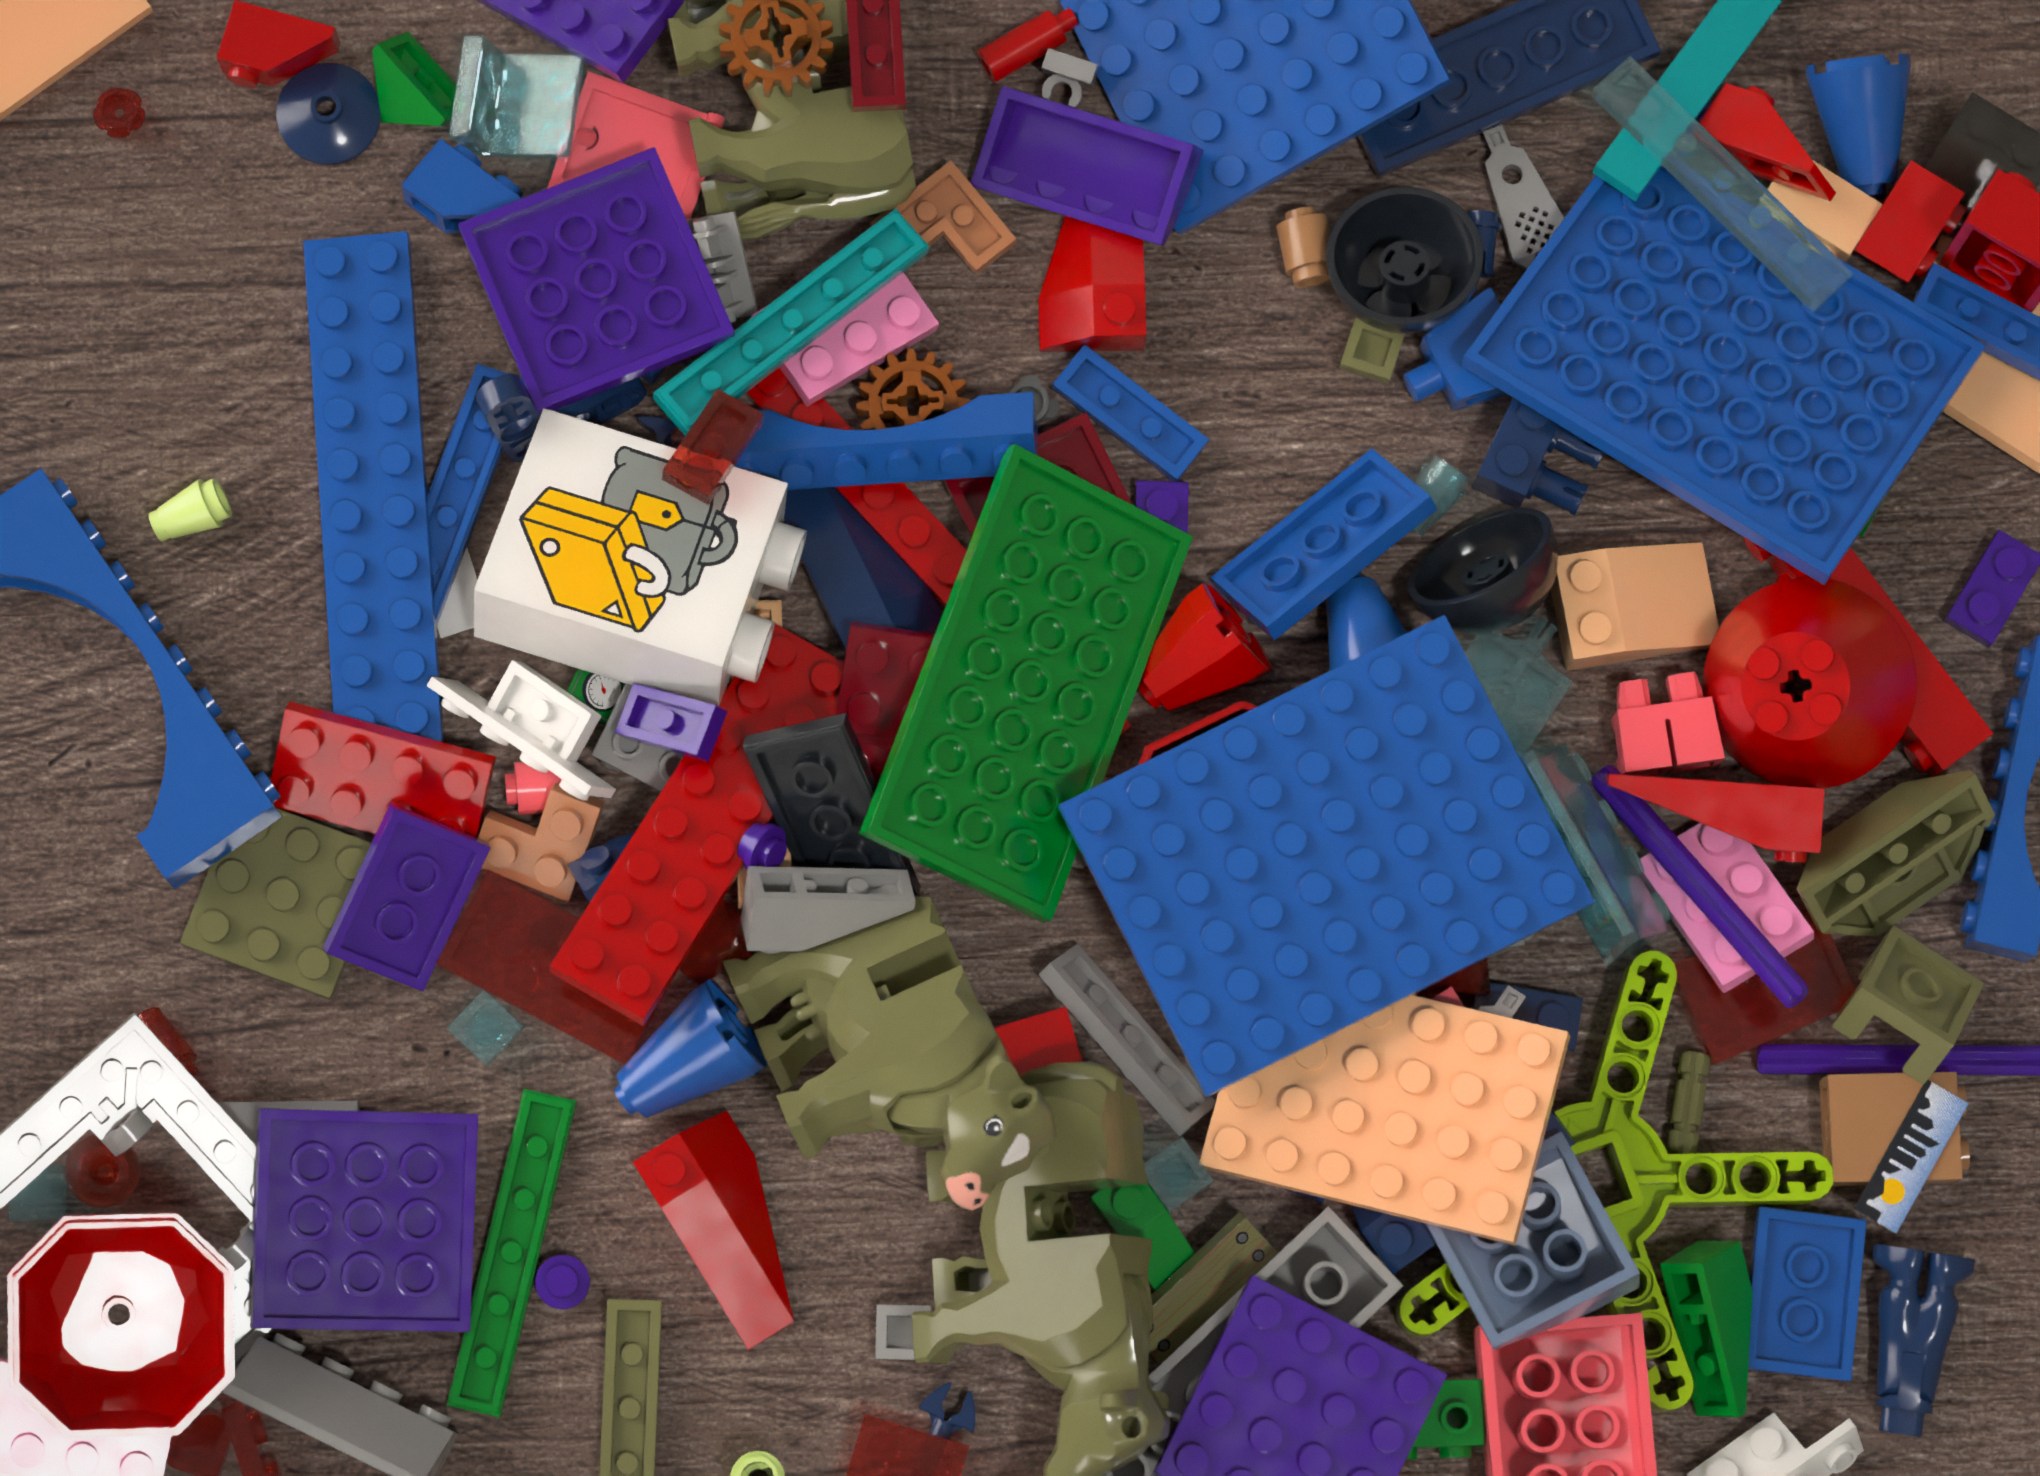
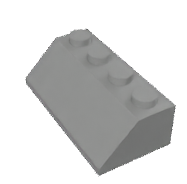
[222,1333,459,1476]

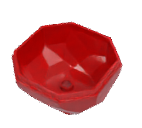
[7,1213,234,1439]

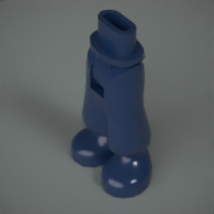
[1872,1244,1975,1437]

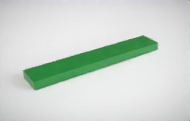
[447,1089,577,1418]

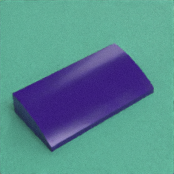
[971,86,1204,246]

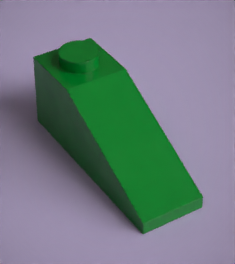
[1088,1185,1195,1293]
[1660,1241,1753,1417]

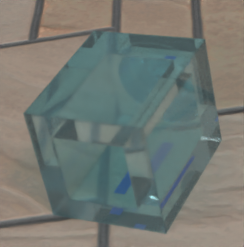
[1144,1137,1214,1215]

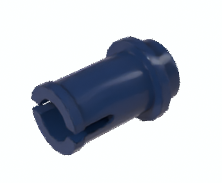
[1467,210,1503,278]

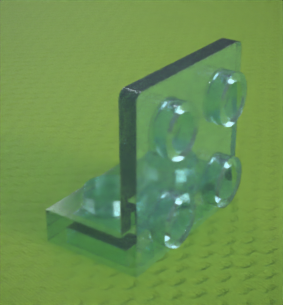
[449,36,584,158]

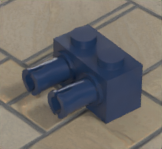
[1471,398,1604,516]

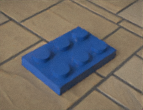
[1748,1207,1867,1382]

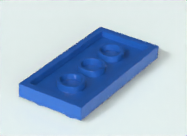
[1210,449,1438,640]

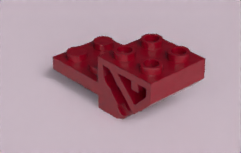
[836,621,935,785]

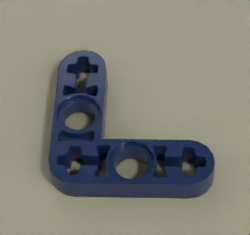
[476,374,646,462]

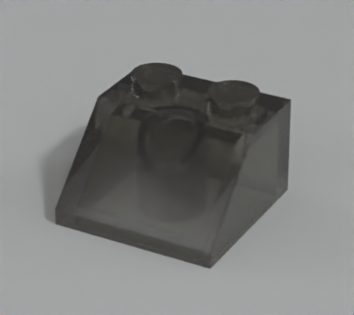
[1924,92,2040,226]

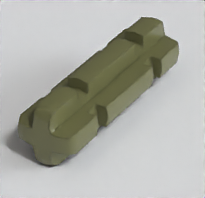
[1667,1051,1710,1154]

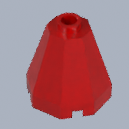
[1138,583,1274,711]

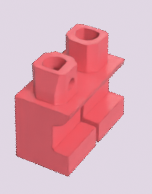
[1611,671,1725,776]

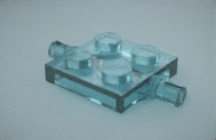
[1465,617,1573,760]

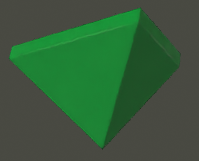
[372,31,476,126]

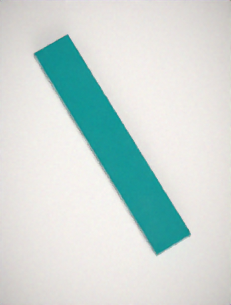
[1592,0,1784,202]
[653,208,930,438]

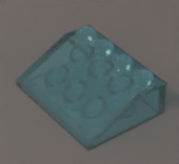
[1520,744,1671,967]

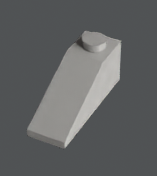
[740,866,916,954]

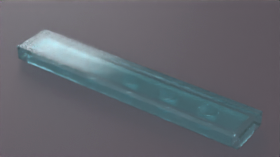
[1591,56,1853,313]

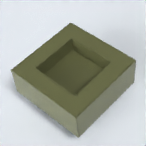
[1339,317,1405,385]

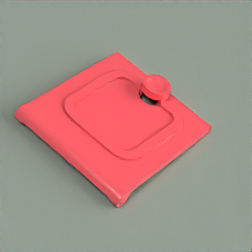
[547,71,725,220]

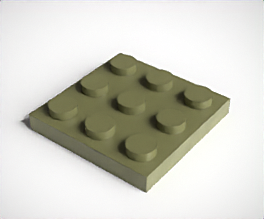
[180,808,371,1001]

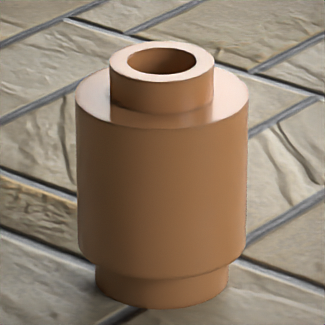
[1276,207,1331,288]

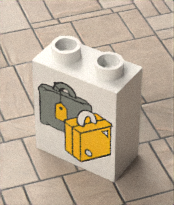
[474,409,807,706]

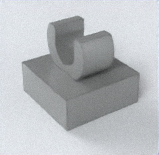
[1041,48,1098,108]

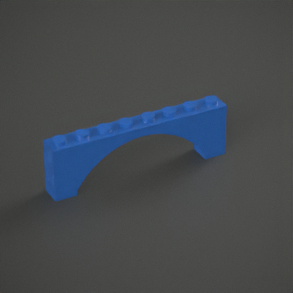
[0,468,282,890]

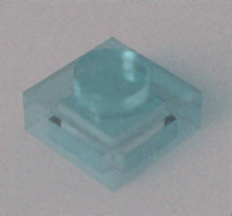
[447,990,524,1067]
[8,1164,66,1223]

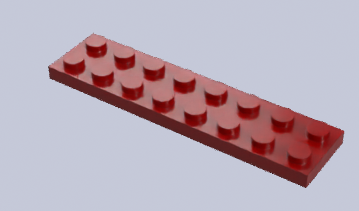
[549,624,844,1026]

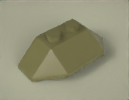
[1797,770,1995,937]

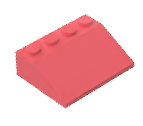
[1473,1313,1657,1476]

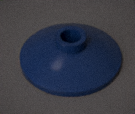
[276,63,381,165]

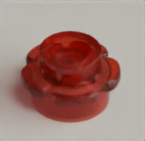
[93,88,146,139]

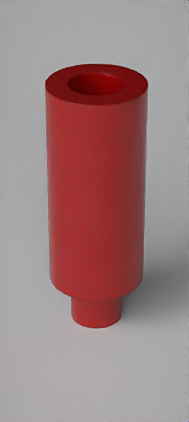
[976,8,1079,83]

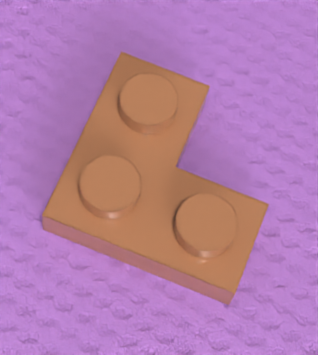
[870,160,1017,276]
[478,783,605,902]

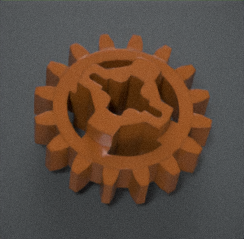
[719,0,834,98]
[856,349,970,430]

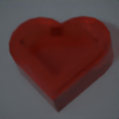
[166,1414,233,1476]

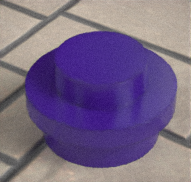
[738,823,787,870]
[535,1255,590,1310]

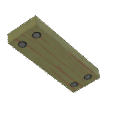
[1149,1212,1278,1365]

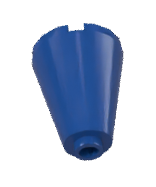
[1805,54,1911,197]
[1326,573,1407,671]
[614,979,768,1118]

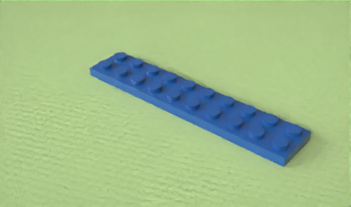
[303,231,445,743]

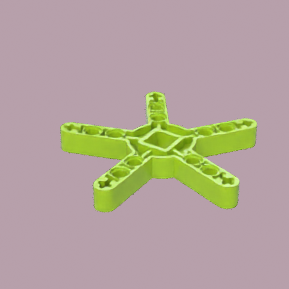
[1395,950,1833,1412]

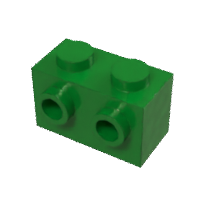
[1406,1379,1485,1460]

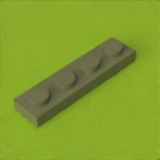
[599,1299,663,1476]

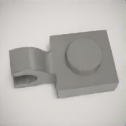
[875,1304,970,1361]

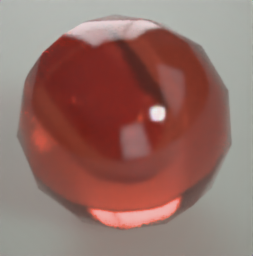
[64,1134,141,1209]

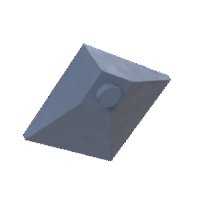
[1425,1131,1640,1350]

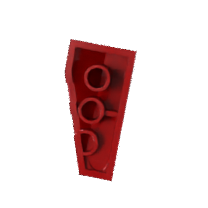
[1038,216,1147,352]
[1605,773,1825,862]
[633,1110,794,1351]

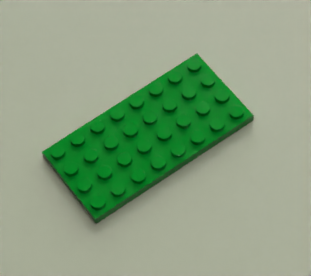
[859,444,1193,923]

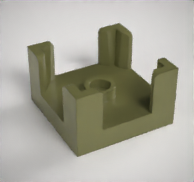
[1832,925,1984,1085]

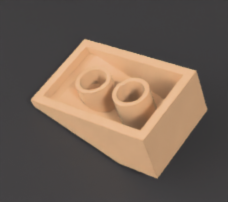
[1551,542,1719,671]

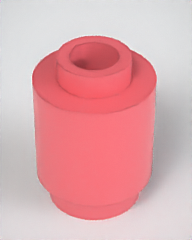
[504,762,562,815]

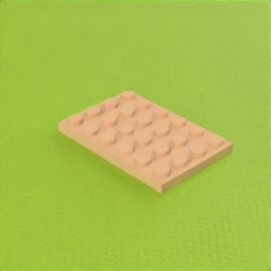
[1199,995,1570,1246]

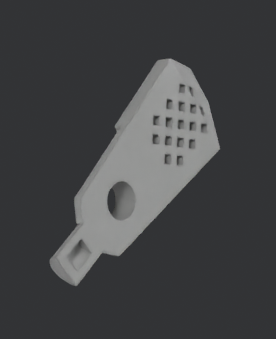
[1483,124,1564,271]

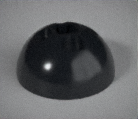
[1326,187,1483,334]
[1407,508,1558,635]

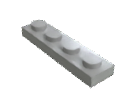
[1038,943,1216,1137]

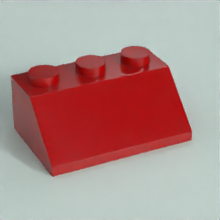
[1938,169,2040,313]

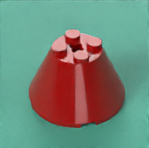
[1703,577,1917,789]

